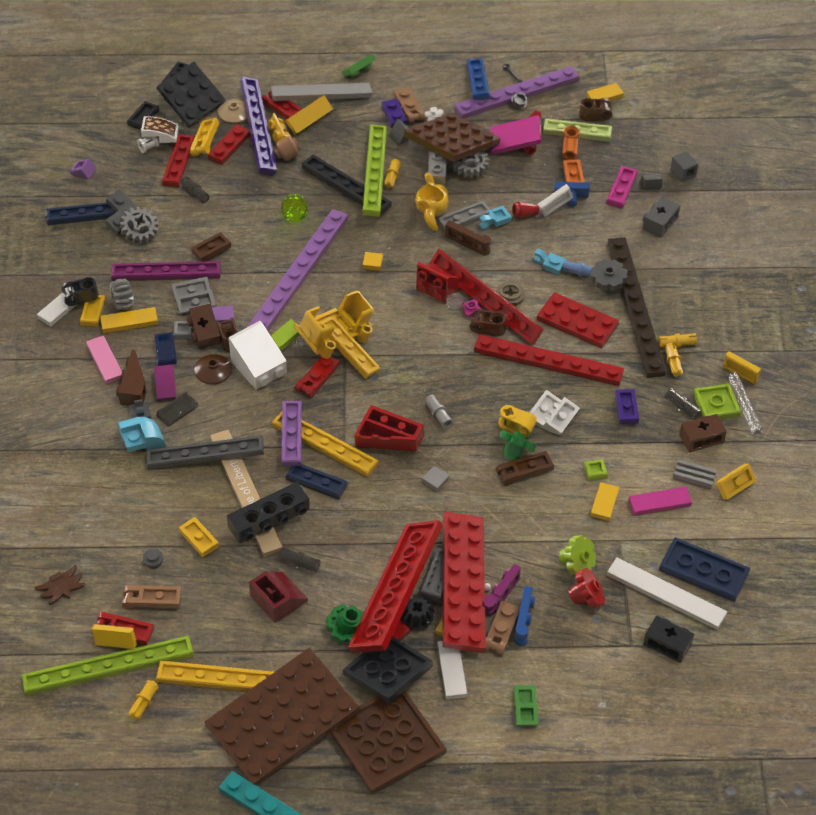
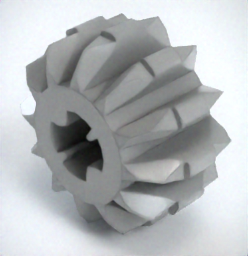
[110,279,134,310]

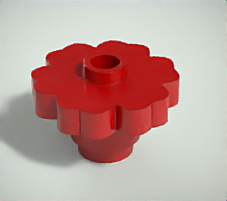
[568,567,605,609]

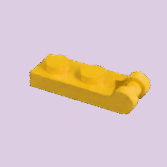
[190,117,220,157]

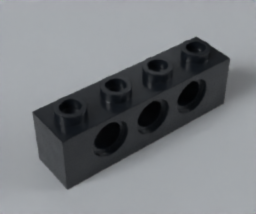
[227,482,310,544]

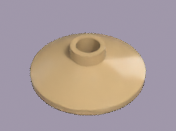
[217,100,248,124]

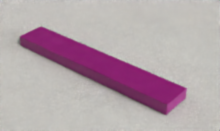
[111,261,221,281]

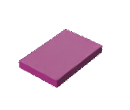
[490,115,542,155]

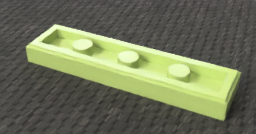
[543,119,612,142]

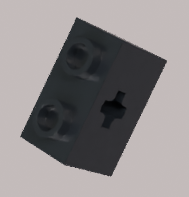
[643,615,694,663]

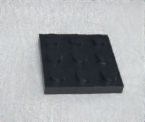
[156,61,226,127]
[343,636,433,704]

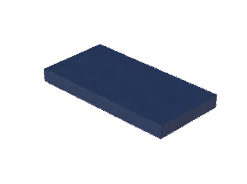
[659,537,750,602]

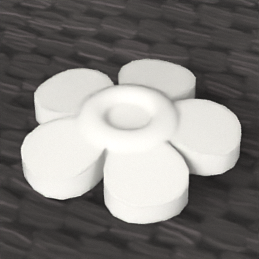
[425,107,444,121]

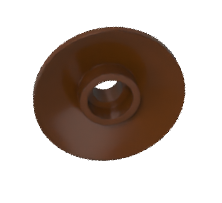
[194,354,232,384]

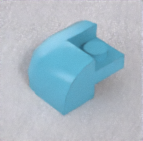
[118,417,166,453]

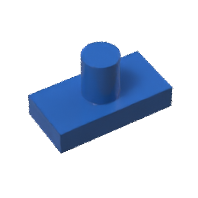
[554,182,590,207]

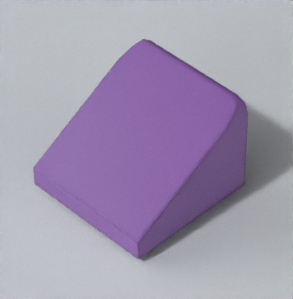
[70,159,96,179]

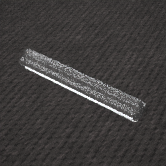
[728,372,763,435]

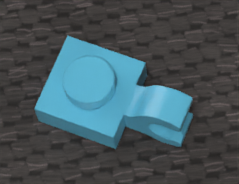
[479,206,512,230]
[533,249,567,275]

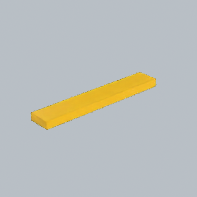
[272,411,379,477]
[156,661,274,692]

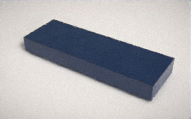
[286,464,348,500]

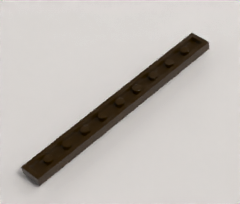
[607,237,666,378]

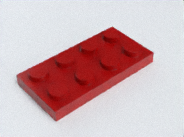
[537,292,619,349]

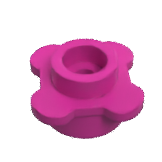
[461,299,482,317]

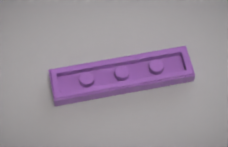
[281,401,302,466]

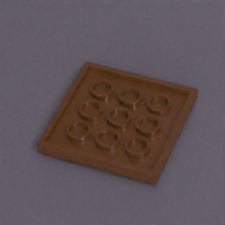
[404,113,500,162]
[330,691,446,794]

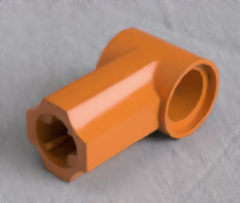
[562,126,579,160]

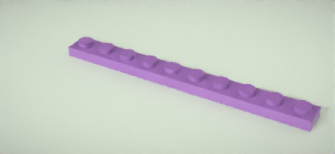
[247,209,348,331]

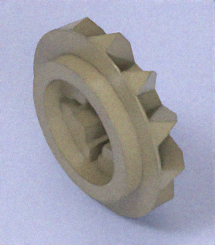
[496,282,525,305]

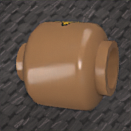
[274,136,301,162]

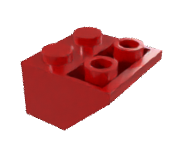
[416,262,459,304]

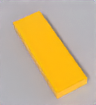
[285,95,333,135]
[100,307,158,334]

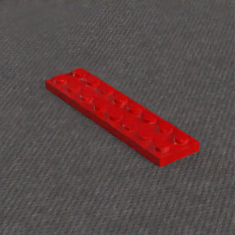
[442,511,486,653]
[348,520,443,653]

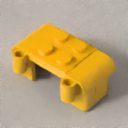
[293,291,374,359]

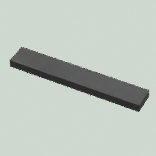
[146,435,264,470]

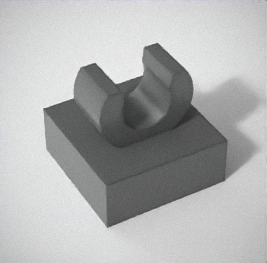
[129,399,151,419]

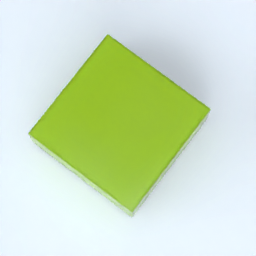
[584,459,608,481]

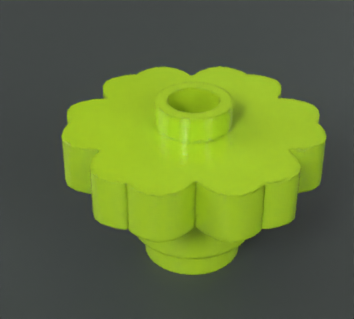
[559,535,596,575]

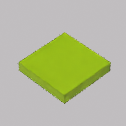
[693,383,741,419]

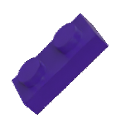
[382,98,407,128]
[615,389,639,424]

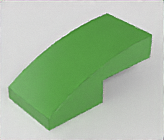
[514,685,539,726]

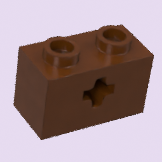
[186,303,220,349]
[679,414,727,453]

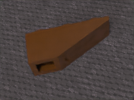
[116,349,147,406]

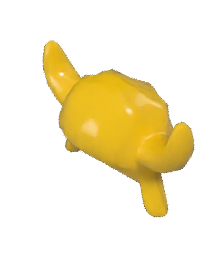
[415,173,449,231]

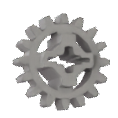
[452,151,489,178]
[119,206,159,244]

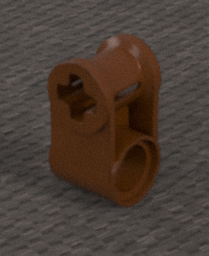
[579,98,612,121]
[469,309,506,337]
[216,317,238,353]

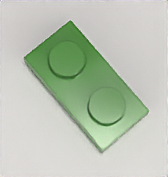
[341,54,376,77]

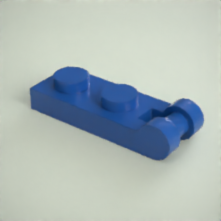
[515,586,536,647]

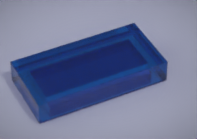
[154,332,177,366]

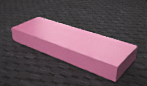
[86,336,122,384]

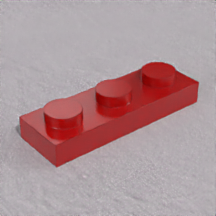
[208,124,251,165]

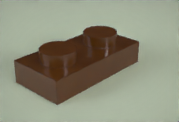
[191,232,231,262]

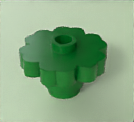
[498,429,537,460]
[325,604,363,645]

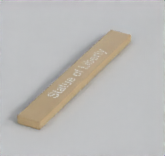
[210,430,283,557]

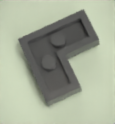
[105,189,137,235]

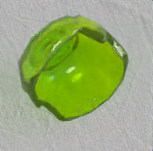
[281,193,308,222]

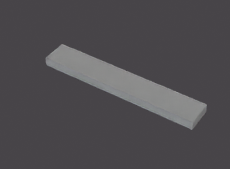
[271,83,372,101]

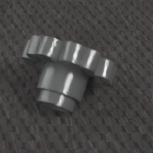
[590,259,627,293]

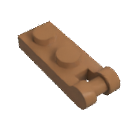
[394,87,425,124]
[122,585,182,609]
[485,601,520,655]

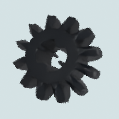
[401,595,435,631]

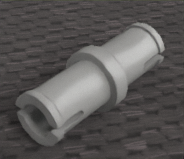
[424,395,453,429]

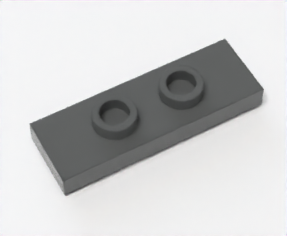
[419,547,443,602]

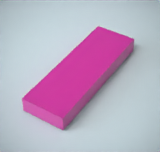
[606,166,638,209]
[629,487,692,516]

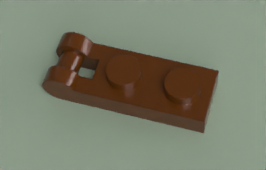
[445,220,491,256]
[496,451,554,486]

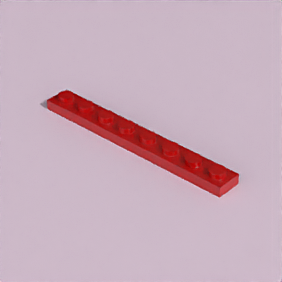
[429,249,544,345]
[474,334,624,386]

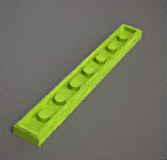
[362,125,387,217]
[21,636,194,696]

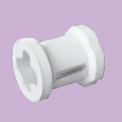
[137,137,159,154]

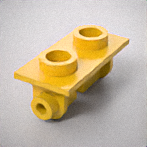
[268,113,292,143]

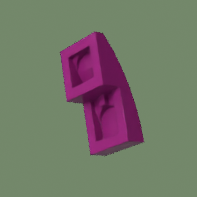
[154,365,176,401]

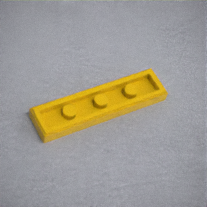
[319,316,380,379]

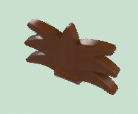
[35,565,85,605]

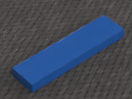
[467,58,490,100]

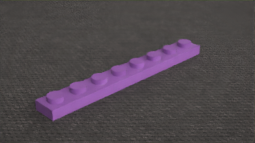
[454,66,579,119]

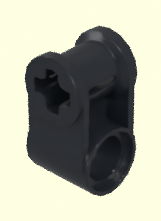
[61,277,99,306]

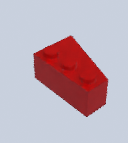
[354,405,425,452]

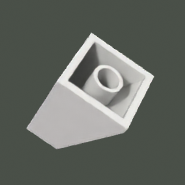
[228,321,287,390]

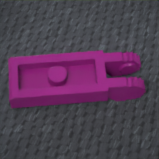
[483,563,521,617]

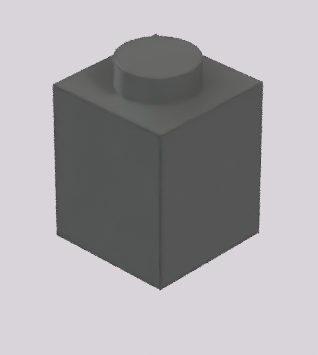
[670,151,698,182]

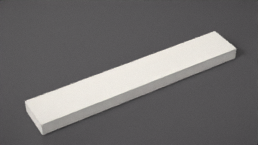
[607,558,727,630]

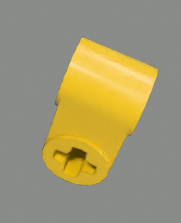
[498,405,537,437]

